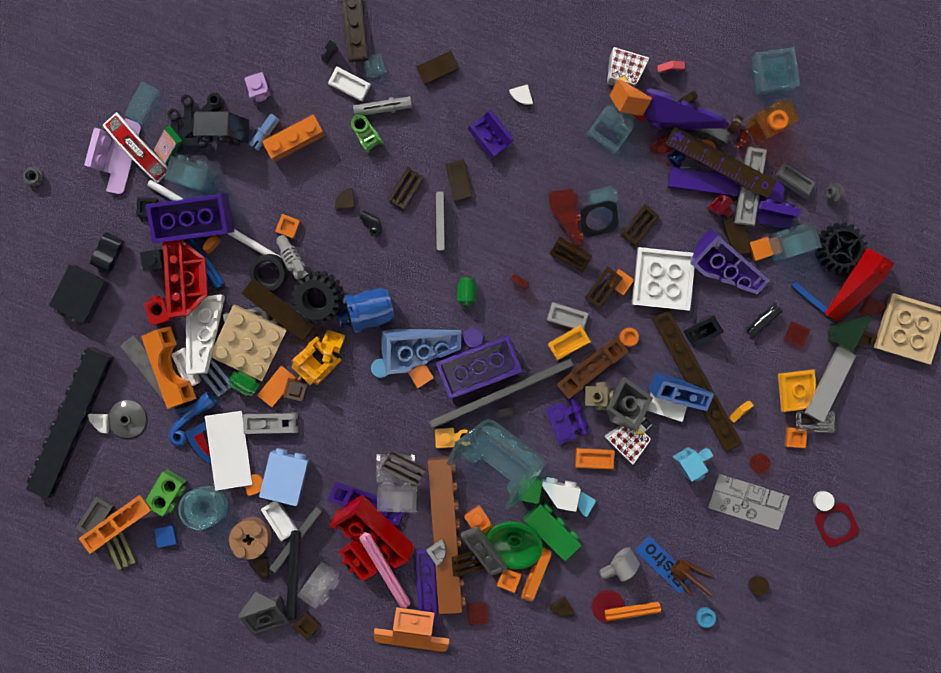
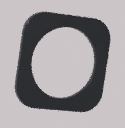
[580,200,619,237]

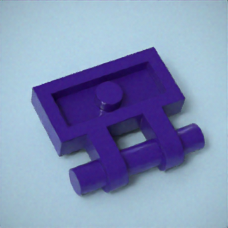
[545,397,589,445]

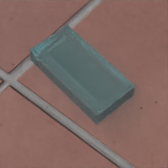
[124,81,160,125]

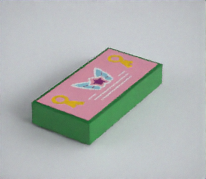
[153,126,182,165]

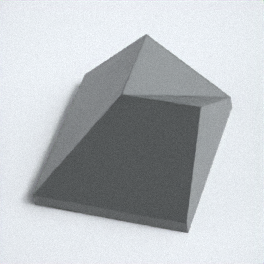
[239,592,289,635]

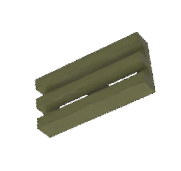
[106,531,137,570]

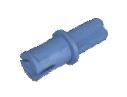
[249,114,279,151]

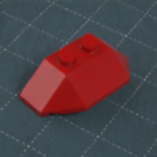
[163,239,208,318]

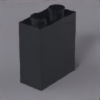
[49,264,110,325]

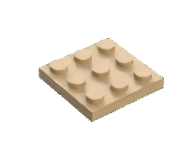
[874,293,941,365]
[211,304,287,381]

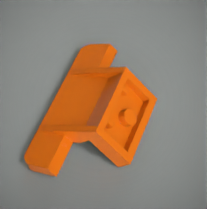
[374,607,449,652]

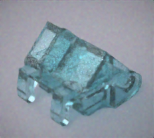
[586,102,636,155]

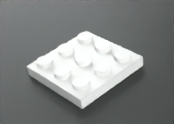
[632,247,694,311]

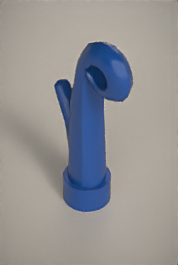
[169,392,217,447]

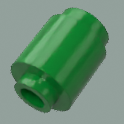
[457,278,477,306]
[228,370,259,396]

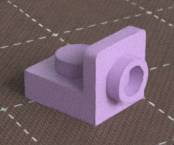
[244,72,271,102]

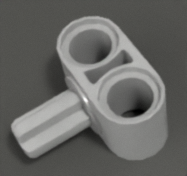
[600,547,640,581]

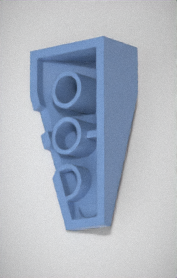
[381,329,461,374]

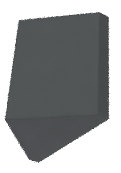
[606,377,653,431]

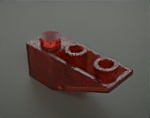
[548,188,583,247]

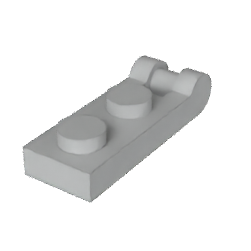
[243,413,298,434]

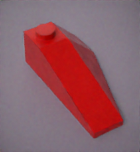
[825,248,895,322]

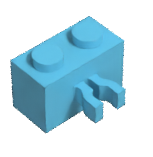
[672,447,713,482]

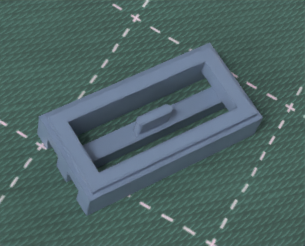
[200,358,231,397]

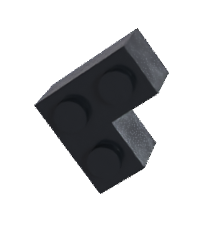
[193,112,249,146]

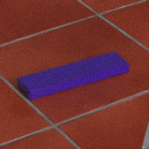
[415,549,438,626]

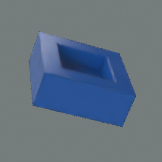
[154,524,178,548]

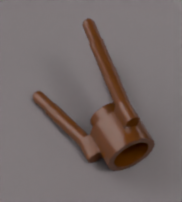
[671,559,713,597]

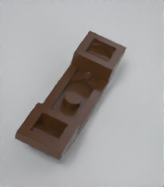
[557,336,629,399]

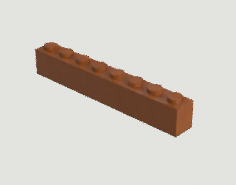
[428,457,466,614]

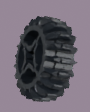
[815,222,869,274]

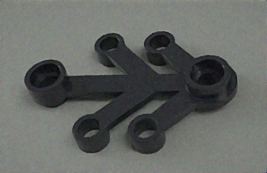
[167,93,224,152]

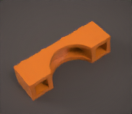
[141,327,196,409]

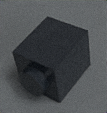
[140,249,164,273]

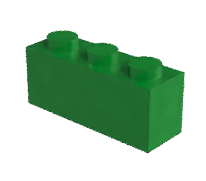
[523,502,581,561]

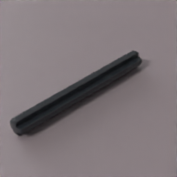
[286,530,301,619]

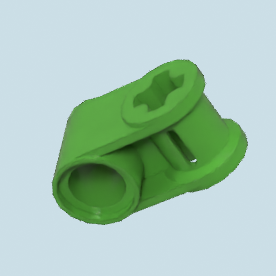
[351,115,383,154]

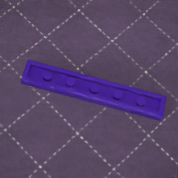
[668,167,785,203]

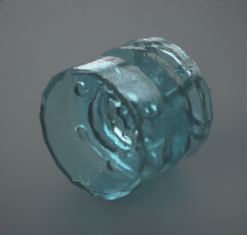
[179,485,228,530]

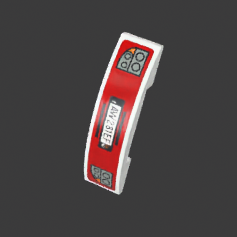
[103,112,172,183]

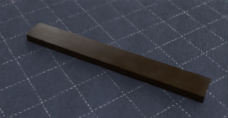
[651,310,742,452]

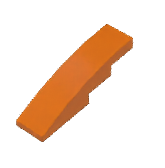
[79,494,151,554]

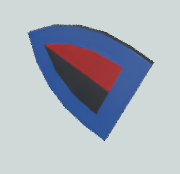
[184,421,211,464]

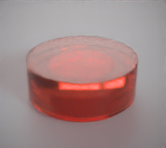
[750,453,770,473]

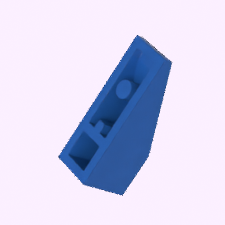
[649,372,714,411]

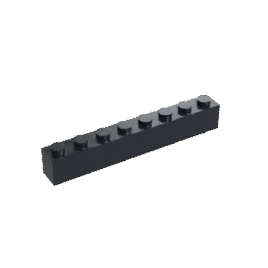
[26,348,115,499]

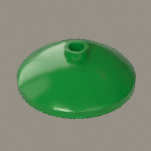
[486,522,543,569]

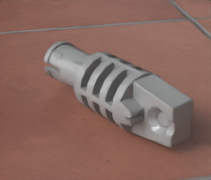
[276,235,305,279]

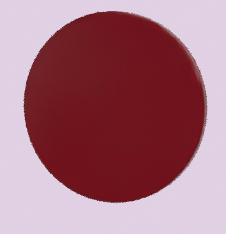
[592,590,625,623]

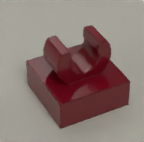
[707,194,733,218]

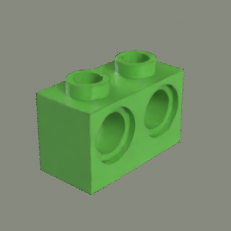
[145,469,187,517]

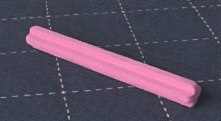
[360,532,410,609]

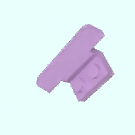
[84,118,141,194]

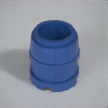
[344,288,395,333]

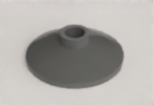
[109,400,147,438]

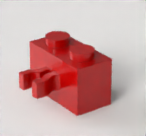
[339,538,378,582]

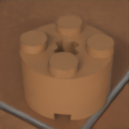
[229,517,272,559]

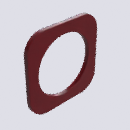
[815,503,859,547]

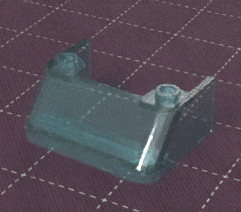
[447,419,545,510]

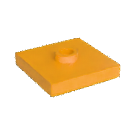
[778,370,816,412]

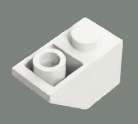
[542,477,581,512]

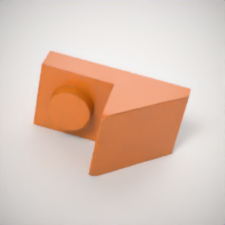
[464,504,494,536]

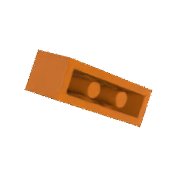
[262,114,326,162]

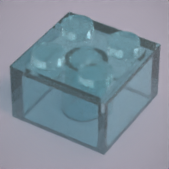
[750,47,800,96]
[164,155,218,194]
[769,223,822,261]

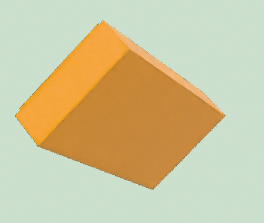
[548,325,591,361]

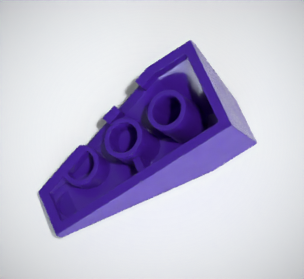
[645,88,729,130]
[690,229,770,294]

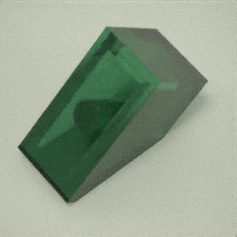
[827,316,872,351]

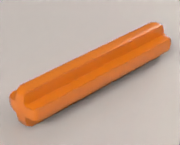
[605,602,661,621]

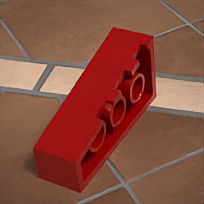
[329,495,414,568]

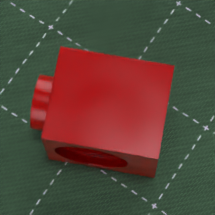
[144,295,174,326]

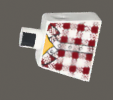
[607,47,649,88]
[605,417,652,464]

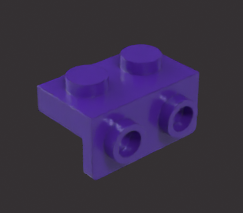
[467,110,514,159]
[755,199,801,230]

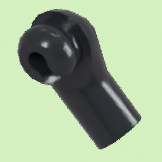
[360,211,382,237]

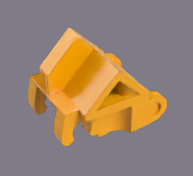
[291,336,342,386]

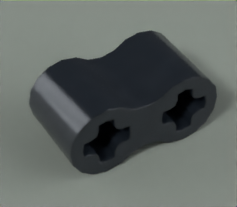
[90,232,125,273]

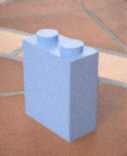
[259,448,310,506]

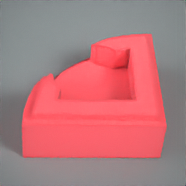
[657,61,685,73]

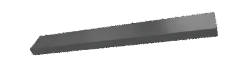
[429,359,573,428]

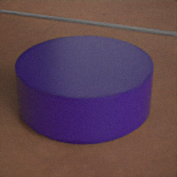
[464,328,483,347]

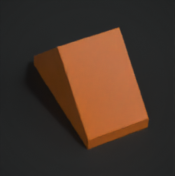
[609,79,652,116]

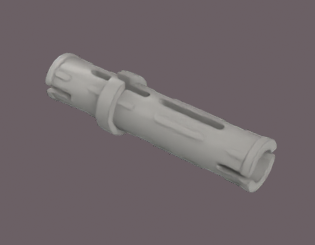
[353,96,412,116]

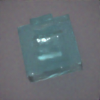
[363,53,386,79]

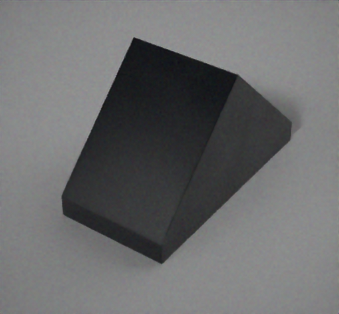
[683,315,724,347]

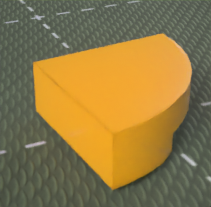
[730,401,754,423]

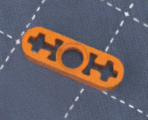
[521,547,551,602]

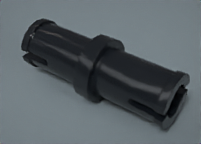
[745,303,783,338]

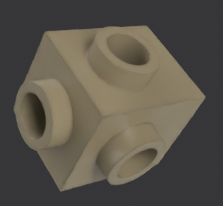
[585,382,615,410]

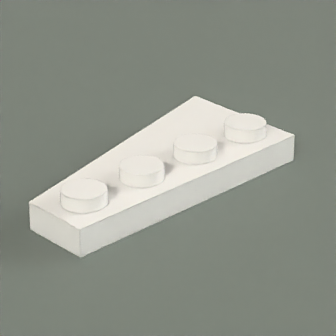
[186,295,225,375]

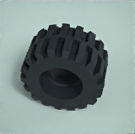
[291,271,345,323]

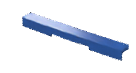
[791,281,830,318]

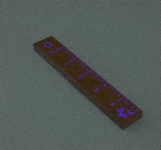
[664,127,777,199]

